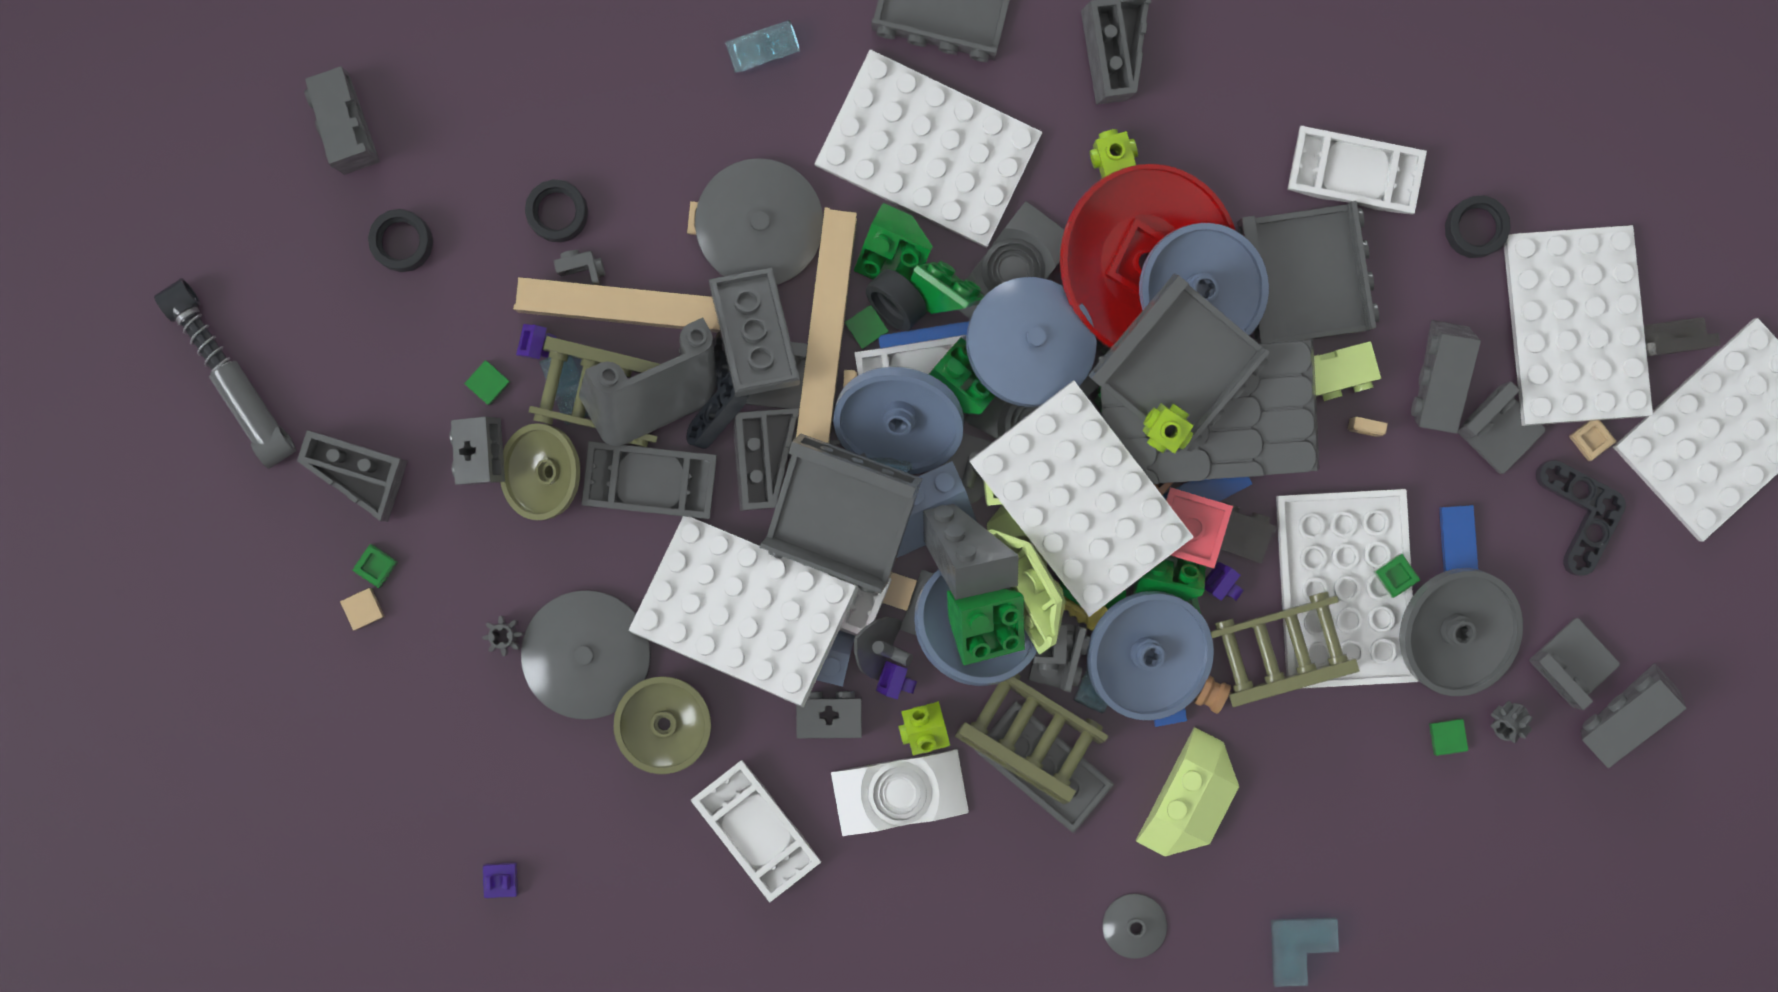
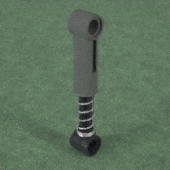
[154,278,297,469]

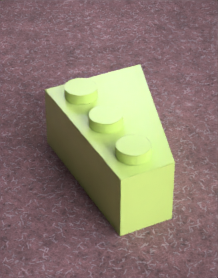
[1314,341,1381,401]

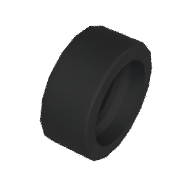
[525,179,588,243]
[1445,195,1511,258]
[368,209,433,272]
[865,269,927,331]

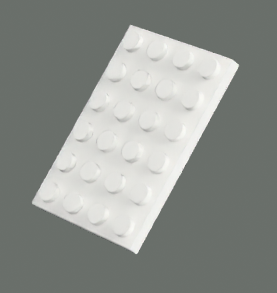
[815,49,1042,248]
[1504,225,1653,426]
[1613,318,1778,541]
[969,380,1193,617]
[1276,489,1418,688]
[629,516,858,708]

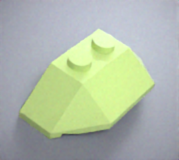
[989,529,1066,655]
[1136,727,1239,856]

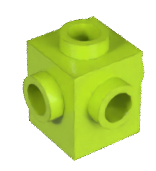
[1089,129,1138,178]
[1142,403,1193,454]
[898,701,950,756]

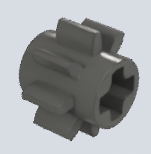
[482,616,524,656]
[1490,701,1533,743]

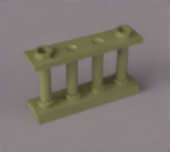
[528,336,660,447]
[1210,591,1360,707]
[954,674,1108,805]

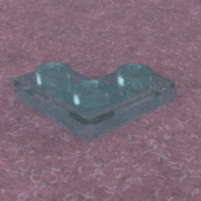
[1271,918,1339,987]

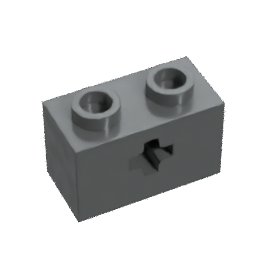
[449,417,505,485]
[796,691,862,738]

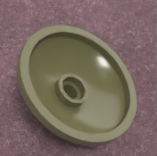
[500,423,580,520]
[614,676,711,774]

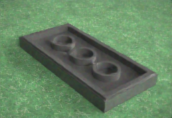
[709,267,800,397]
[974,701,1114,834]

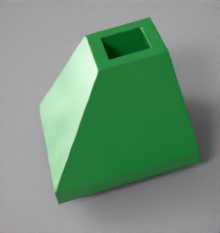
[853,203,933,282]
[910,261,984,314]
[928,337,995,414]
[1133,556,1206,601]
[947,589,1025,666]

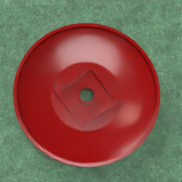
[1060,164,1236,349]

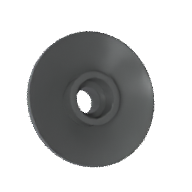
[1102,893,1167,959]

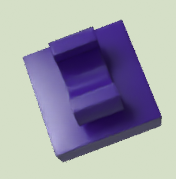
[516,324,557,359]
[1204,561,1244,601]
[876,661,917,700]
[483,863,518,898]

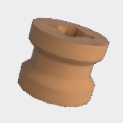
[1194,675,1231,714]

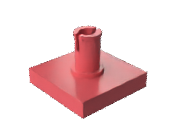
[1166,487,1233,569]

